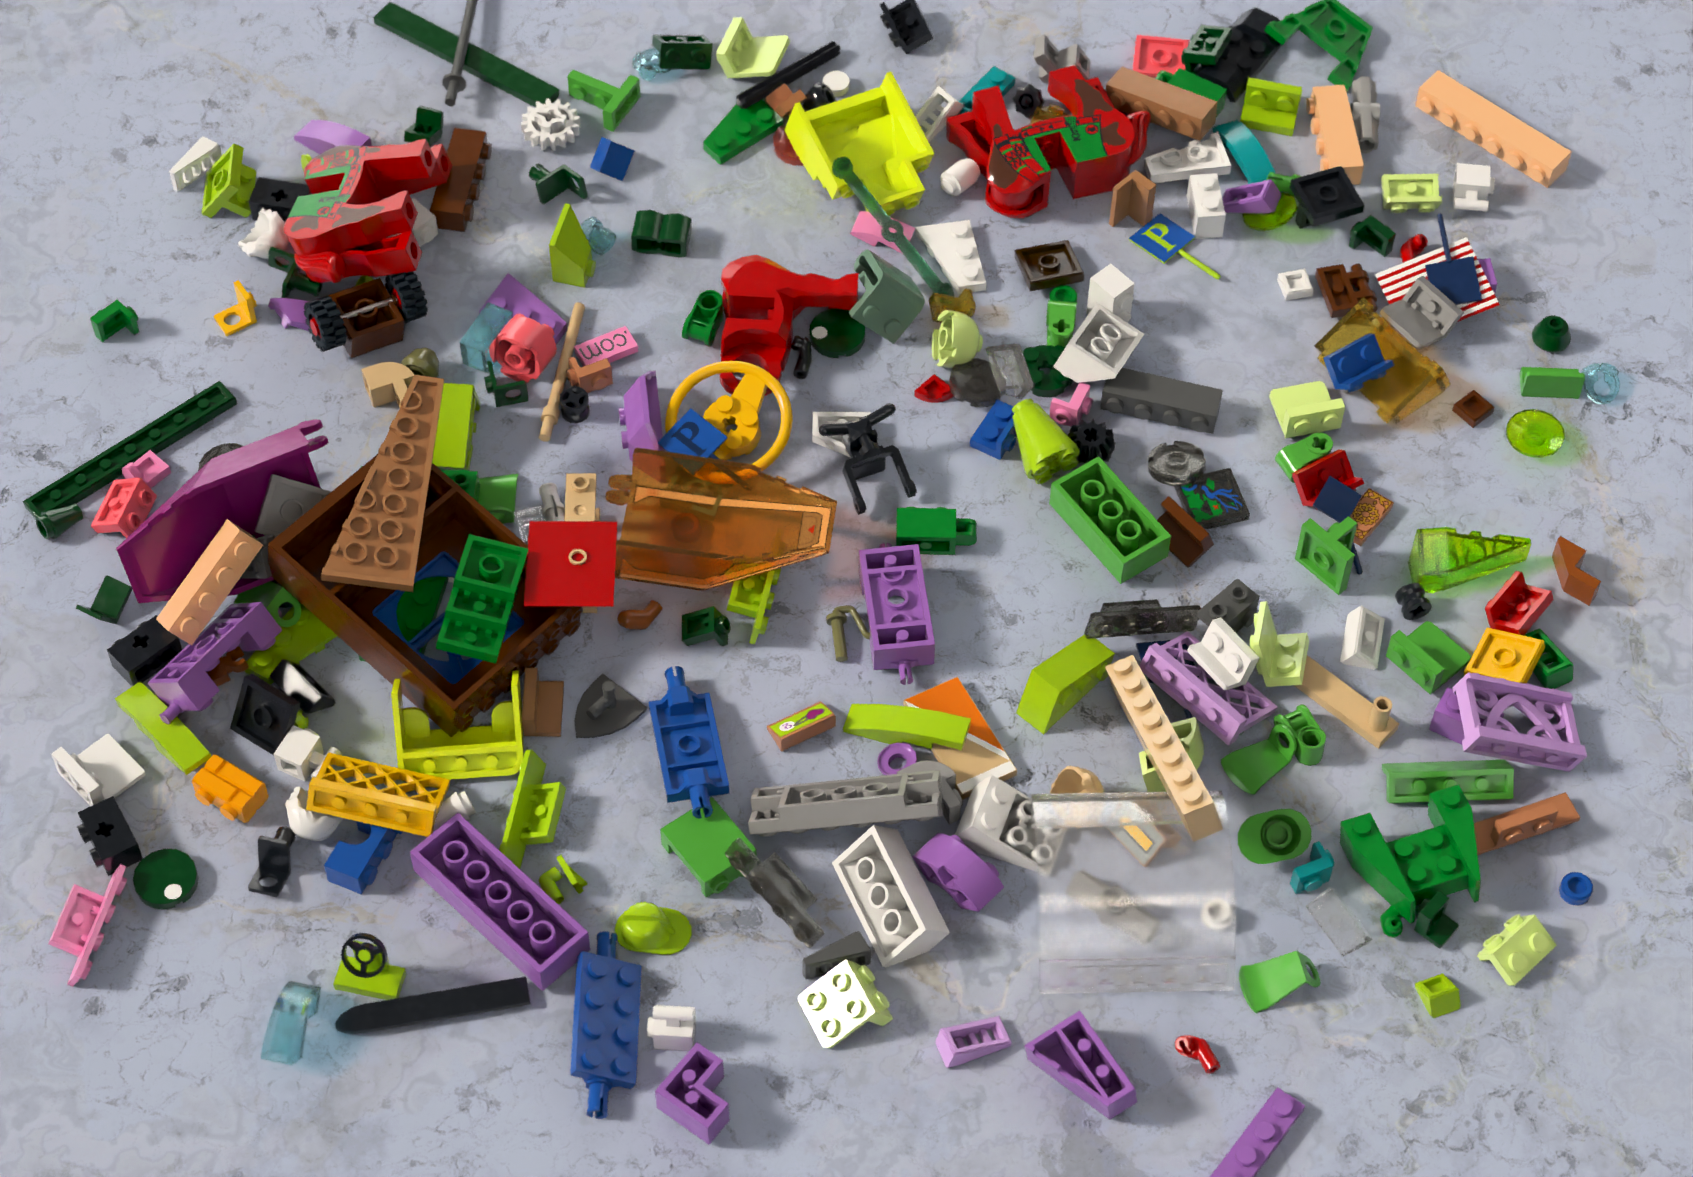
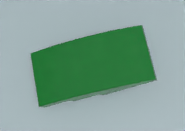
[436,534,529,664]

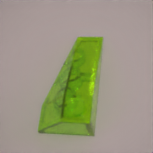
[1408,527,1531,593]

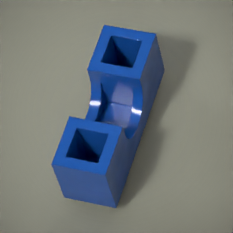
[324,821,403,895]

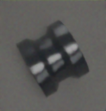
[560,386,590,423]
[1395,583,1432,620]

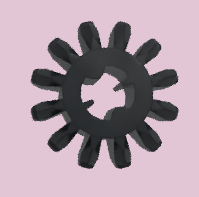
[1068,418,1115,464]

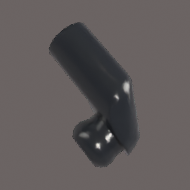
[791,335,812,379]

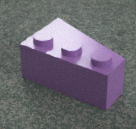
[1024,1010,1137,1120]

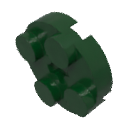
[1017,345,1073,397]

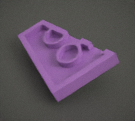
[479,273,567,345]

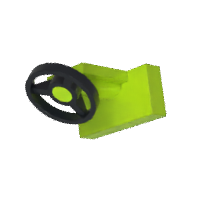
[333,933,407,1000]

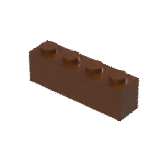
[430,128,492,232]

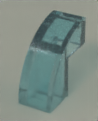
[260,981,321,1065]

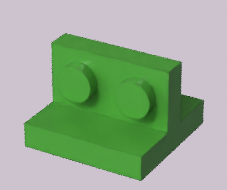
[1295,516,1357,595]

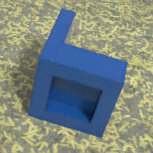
[590,137,635,180]

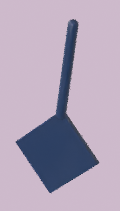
[1312,476,1363,575]

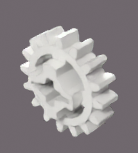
[521,99,581,151]

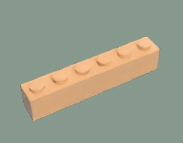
[1415,70,1572,188]

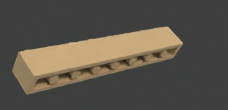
[1105,655,1223,842]

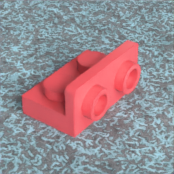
[91,478,157,538]

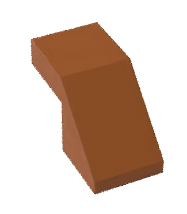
[1552,536,1601,606]

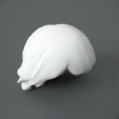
[238,208,289,259]
[285,787,343,841]

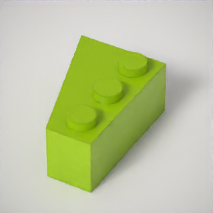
[432,383,481,471]
[1016,632,1115,735]

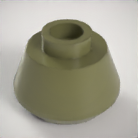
[401,348,439,378]

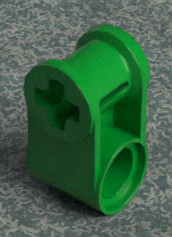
[682,290,724,346]

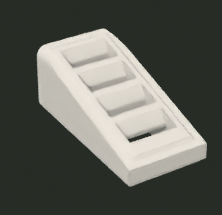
[915,86,964,142]
[169,136,222,192]

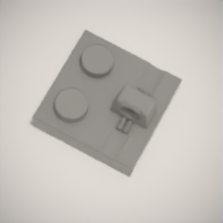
[254,474,331,538]

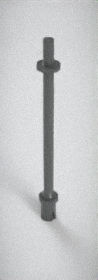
[442,0,478,106]

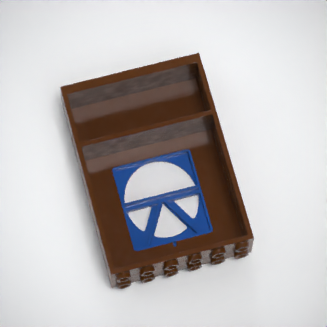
[268,454,583,737]

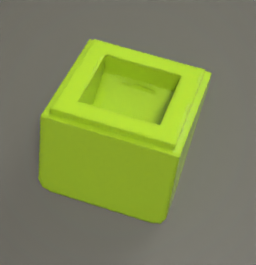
[1414,973,1461,1018]

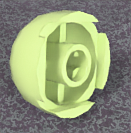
[932,310,983,368]

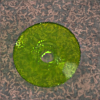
[1242,192,1298,231]
[1506,409,1565,458]

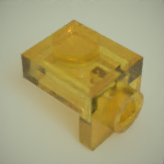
[928,288,976,323]

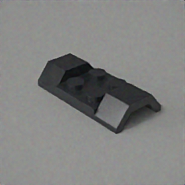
[1193,7,1282,103]

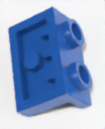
[1323,334,1394,392]
[970,399,1017,460]

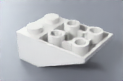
[955,775,1069,875]

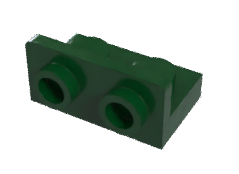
[1181,25,1232,73]
[652,35,713,69]

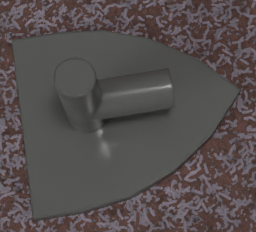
[575,674,648,738]

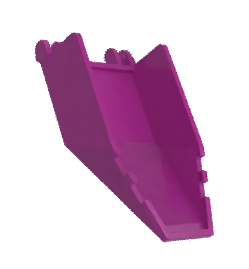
[116,419,329,603]

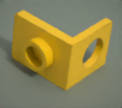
[214,280,257,336]

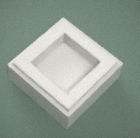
[1277,269,1313,301]

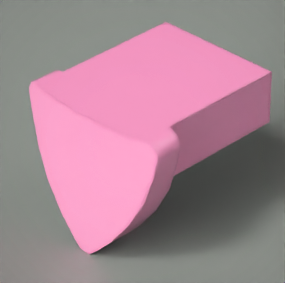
[122,450,171,488]

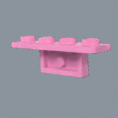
[48,864,127,987]

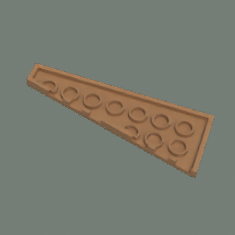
[321,375,444,592]

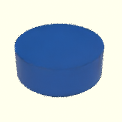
[1559,872,1593,906]

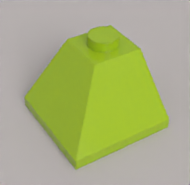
[549,203,596,287]

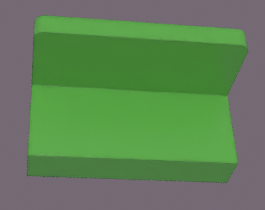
[1519,367,1585,399]

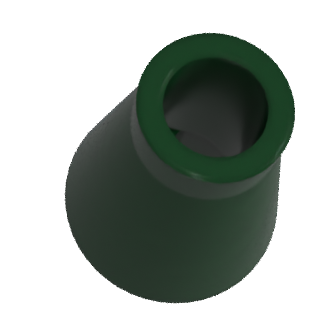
[36,504,83,539]

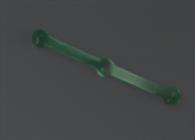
[831,156,954,305]

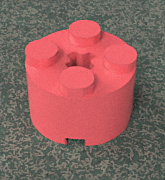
[489,314,557,383]

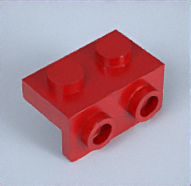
[1291,449,1364,510]
[1485,571,1554,636]

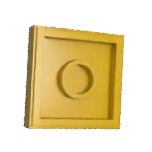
[1464,627,1545,684]

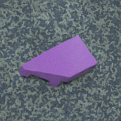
[268,298,309,331]

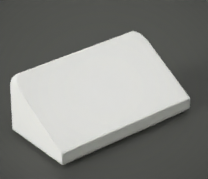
[1340,605,1385,670]

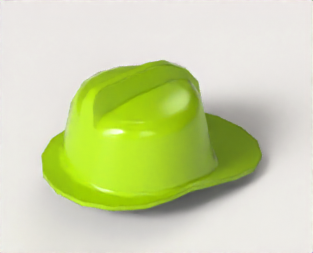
[615,902,692,955]

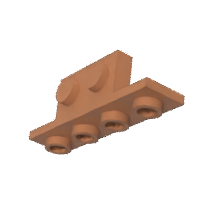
[1474,792,1580,855]

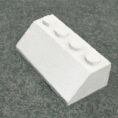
[832,825,950,967]

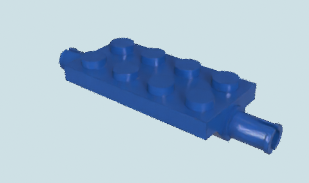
[649,666,730,818]
[570,931,642,1119]

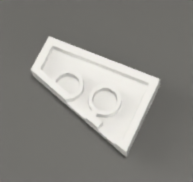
[915,220,986,294]

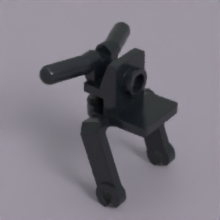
[819,403,917,515]

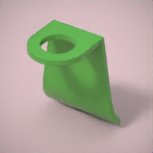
[478,474,518,524]
[234,581,302,627]
[1221,724,1297,795]
[1239,951,1320,1013]

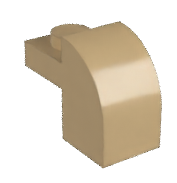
[361,362,414,409]

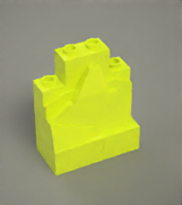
[784,71,935,216]

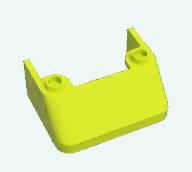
[391,670,524,780]

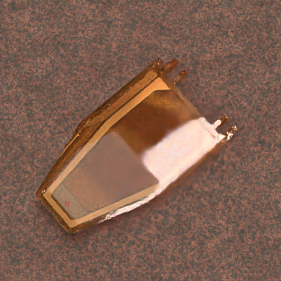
[605,448,837,591]

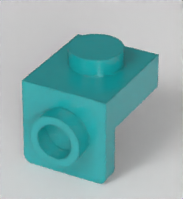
[1290,841,1334,894]

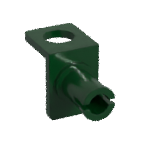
[529,164,588,204]
[268,247,323,298]

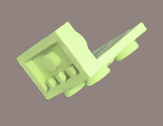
[1250,601,1309,687]

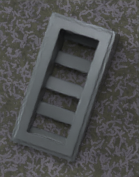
[802,931,871,979]

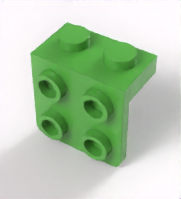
[1386,621,1470,695]

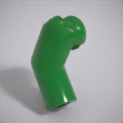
[1380,906,1403,938]

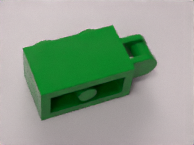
[1155,68,1227,118]
[896,507,977,555]

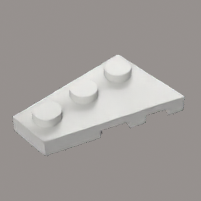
[1144,132,1231,183]

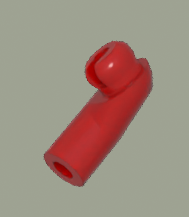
[1400,234,1428,263]

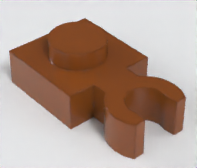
[206,646,249,687]

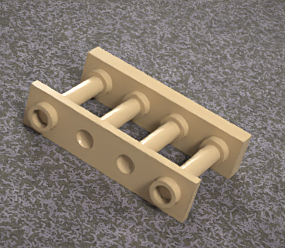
[564,473,600,613]

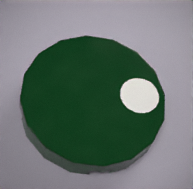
[809,308,865,358]
[133,849,199,910]

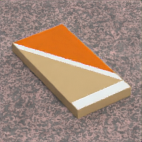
[903,676,1017,800]

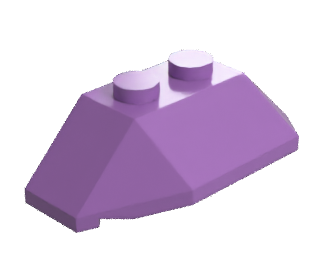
[619,370,667,480]

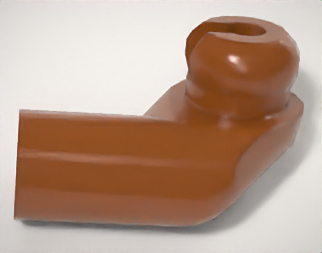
[617,600,663,630]

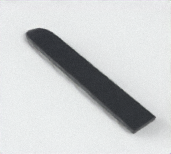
[335,976,530,1034]

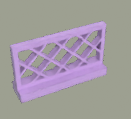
[1139,631,1278,746]

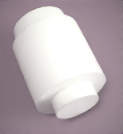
[940,158,980,196]

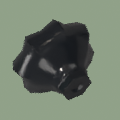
[1012,84,1045,118]

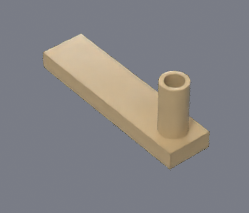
[1294,655,1399,749]

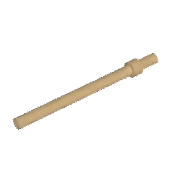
[539,302,585,442]

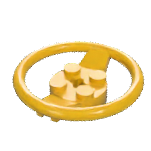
[665,361,793,482]

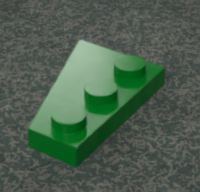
[703,100,784,165]

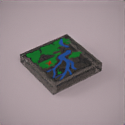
[1174,468,1250,530]

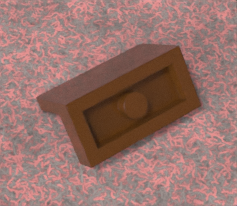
[1157,496,1214,568]

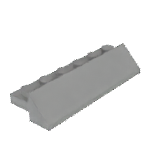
[748,770,943,837]

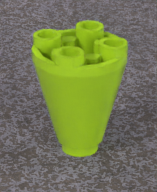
[1012,398,1080,484]

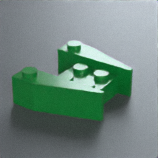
[1340,784,1481,923]

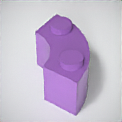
[912,833,1004,912]

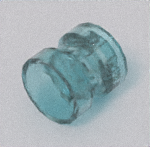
[580,217,616,256]

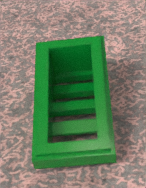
[1524,628,1574,689]

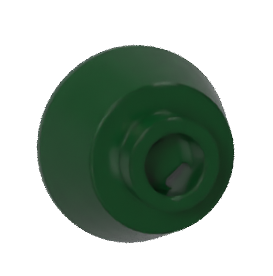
[1532,315,1571,352]

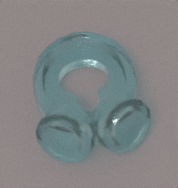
[632,48,672,81]
[1581,363,1620,405]

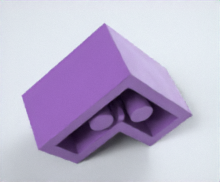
[655,1042,730,1145]

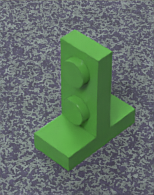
[567,70,641,132]

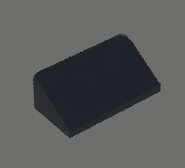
[270,659,336,713]

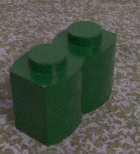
[631,210,692,258]

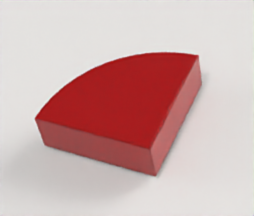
[915,374,955,403]

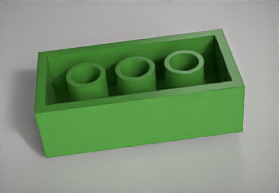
[1049,456,1171,584]

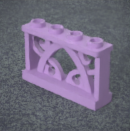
[1453,673,1587,772]

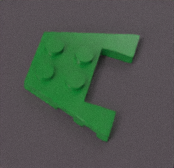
[1265,0,1373,92]

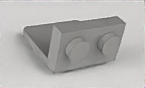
[1380,276,1464,349]

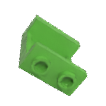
[660,797,757,897]

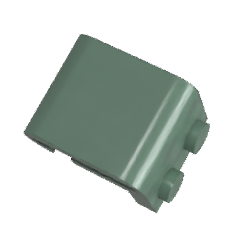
[849,249,925,344]

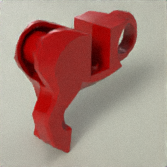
[719,255,859,396]

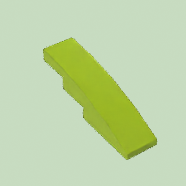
[115,682,211,775]
[843,704,971,751]

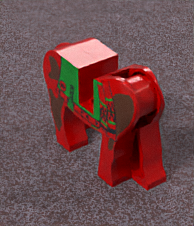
[946,65,1151,218]
[284,139,452,283]

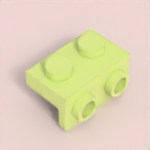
[1381,174,1442,213]
[1477,915,1557,986]

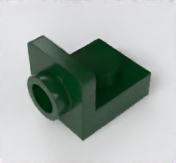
[682,606,731,646]

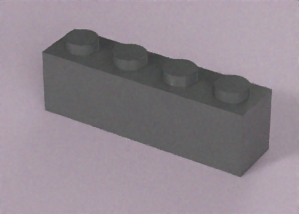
[1100,368,1223,434]

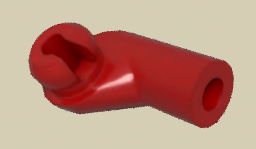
[1175,1035,1221,1074]

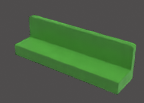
[1382,759,1514,803]

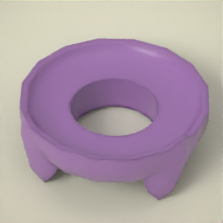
[877,743,917,775]

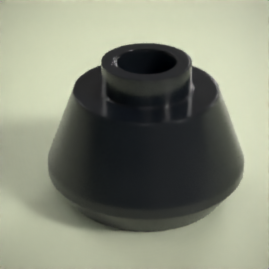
[803,83,836,112]

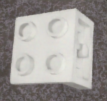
[51,734,146,806]

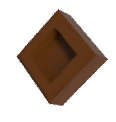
[1452,390,1495,428]

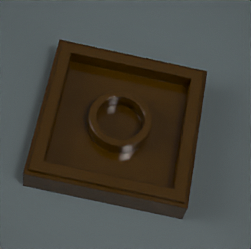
[1015,240,1084,291]

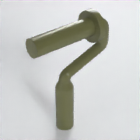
[826,605,870,662]

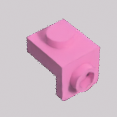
[1049,382,1093,427]

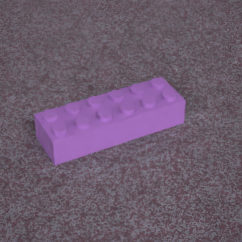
[410,813,590,991]

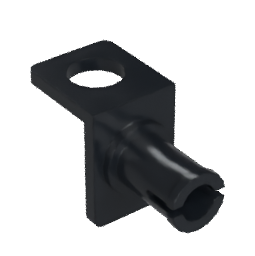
[248,826,296,897]

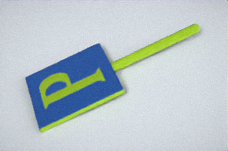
[1129,213,1220,280]

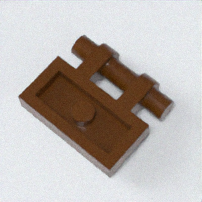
[1315,263,1378,318]

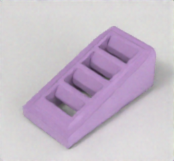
[935,1016,1012,1068]

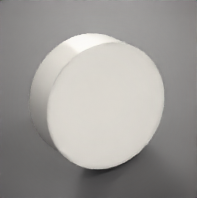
[823,71,850,97]

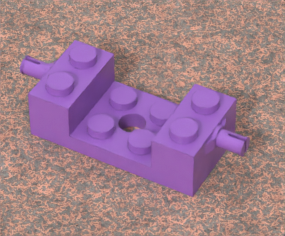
[858,543,935,685]
[148,602,282,724]

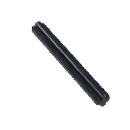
[736,41,841,109]

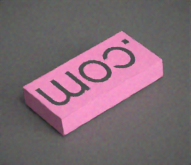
[574,326,638,366]

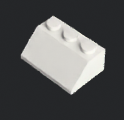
[1054,303,1144,383]

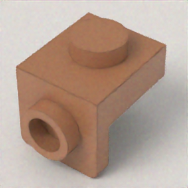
[764,84,807,118]
[566,357,613,393]

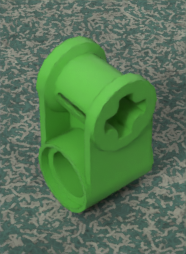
[1046,300,1076,347]
[1275,432,1333,483]
[1274,704,1326,766]

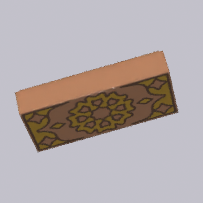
[1350,488,1394,546]

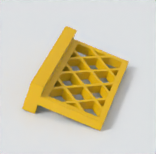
[306,752,450,837]

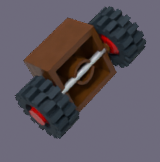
[304,271,428,358]

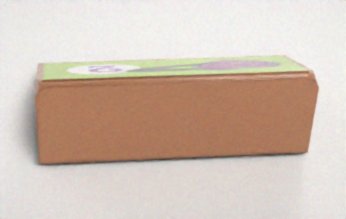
[767,701,836,752]

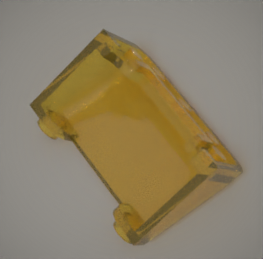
[1314,297,1451,424]

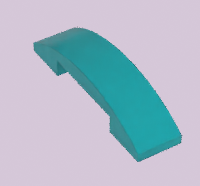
[1212,120,1284,201]

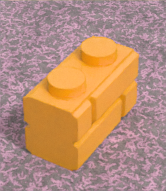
[192,754,269,823]

